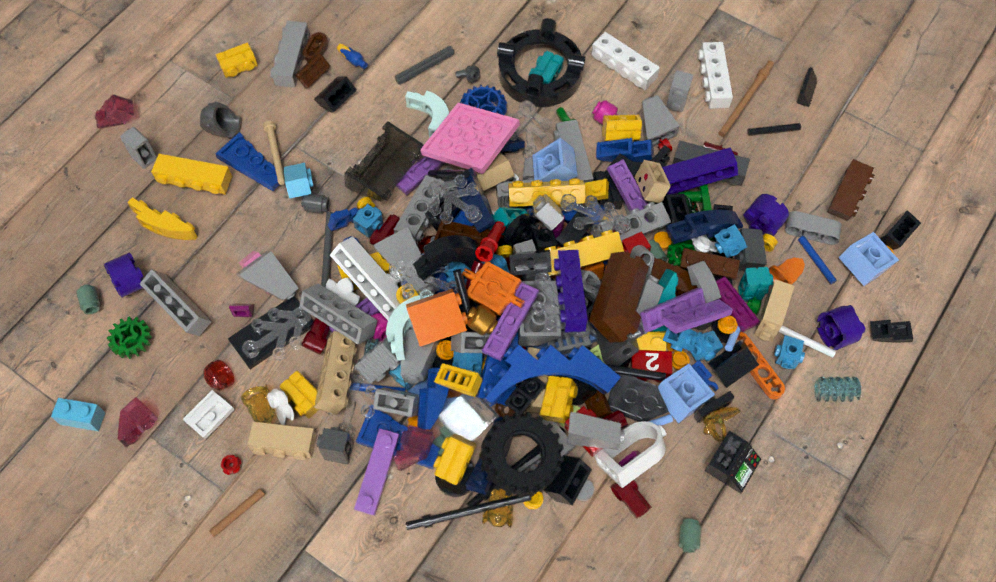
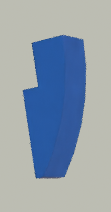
[596,138,654,162]
[417,368,450,430]

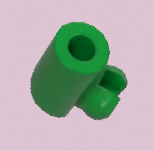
[556,107,576,122]

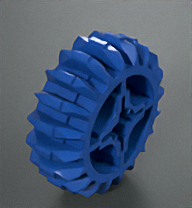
[460,84,507,115]

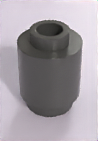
[301,194,330,214]

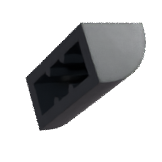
[314,76,357,112]
[879,210,921,250]
[708,341,759,388]

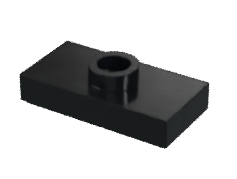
[694,391,734,423]

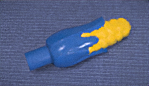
[337,44,368,69]

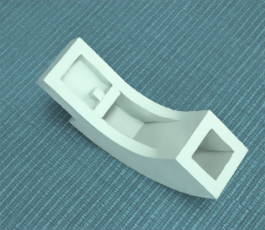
[405,91,449,138]
[386,294,434,360]

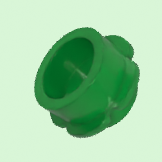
[747,297,762,315]

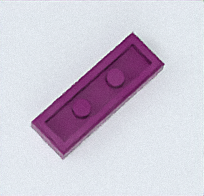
[716,277,760,332]

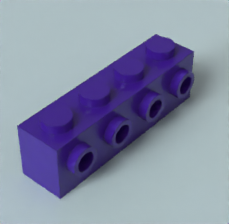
[662,147,738,194]
[554,249,587,333]

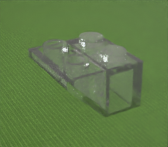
[437,394,499,442]

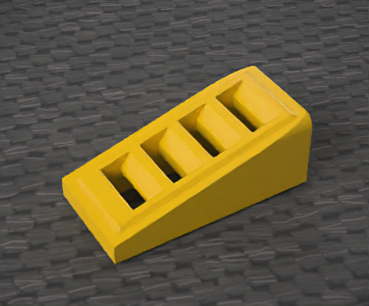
[434,363,482,397]

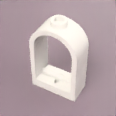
[595,421,666,488]

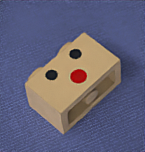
[635,160,671,203]

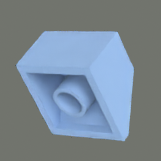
[532,138,578,182]
[839,232,899,286]
[658,364,715,424]

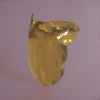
[241,384,275,423]
[703,407,741,442]
[482,488,513,528]

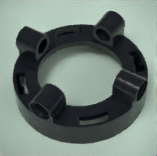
[497,18,586,107]

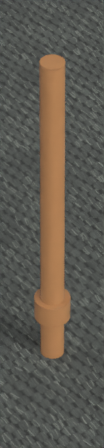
[718,60,774,137]

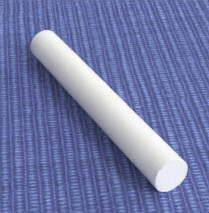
[779,325,836,358]

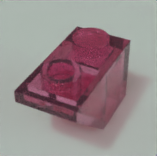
[95,94,134,129]
[117,397,158,448]
[394,425,434,471]

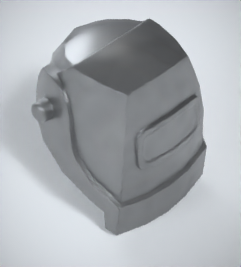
[200,101,242,138]

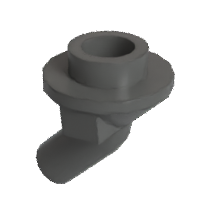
[455,66,480,83]

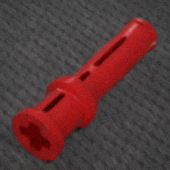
[475,221,506,262]

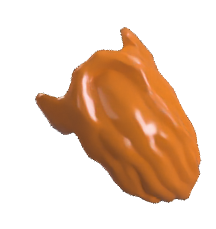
[769,257,805,285]

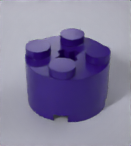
[743,194,789,236]
[104,252,143,298]
[817,305,865,350]

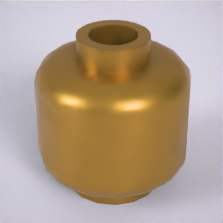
[466,305,498,335]

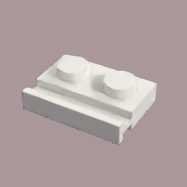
[183,390,234,440]

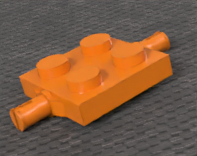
[462,262,525,316]

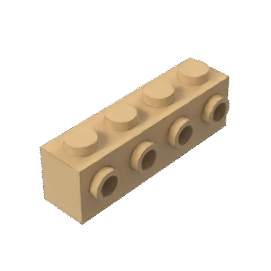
[314,331,357,415]

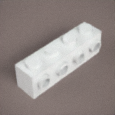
[591,32,660,90]
[698,42,733,109]

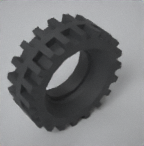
[479,412,564,498]

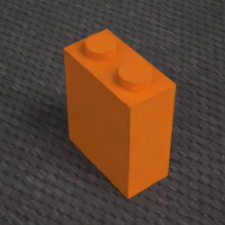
[406,289,468,346]

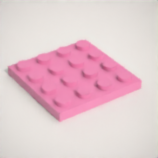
[420,103,520,174]

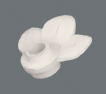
[691,235,718,253]
[326,278,360,306]
[267,389,294,425]

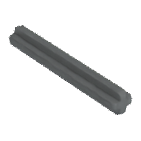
[395,46,454,85]

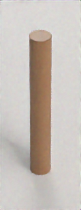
[209,489,265,537]

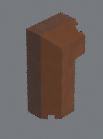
[589,252,649,343]

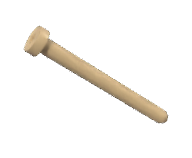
[263,121,285,185]

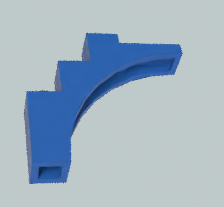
[483,344,621,405]

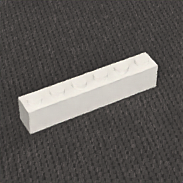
[330,237,414,330]

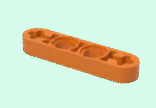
[735,332,785,399]

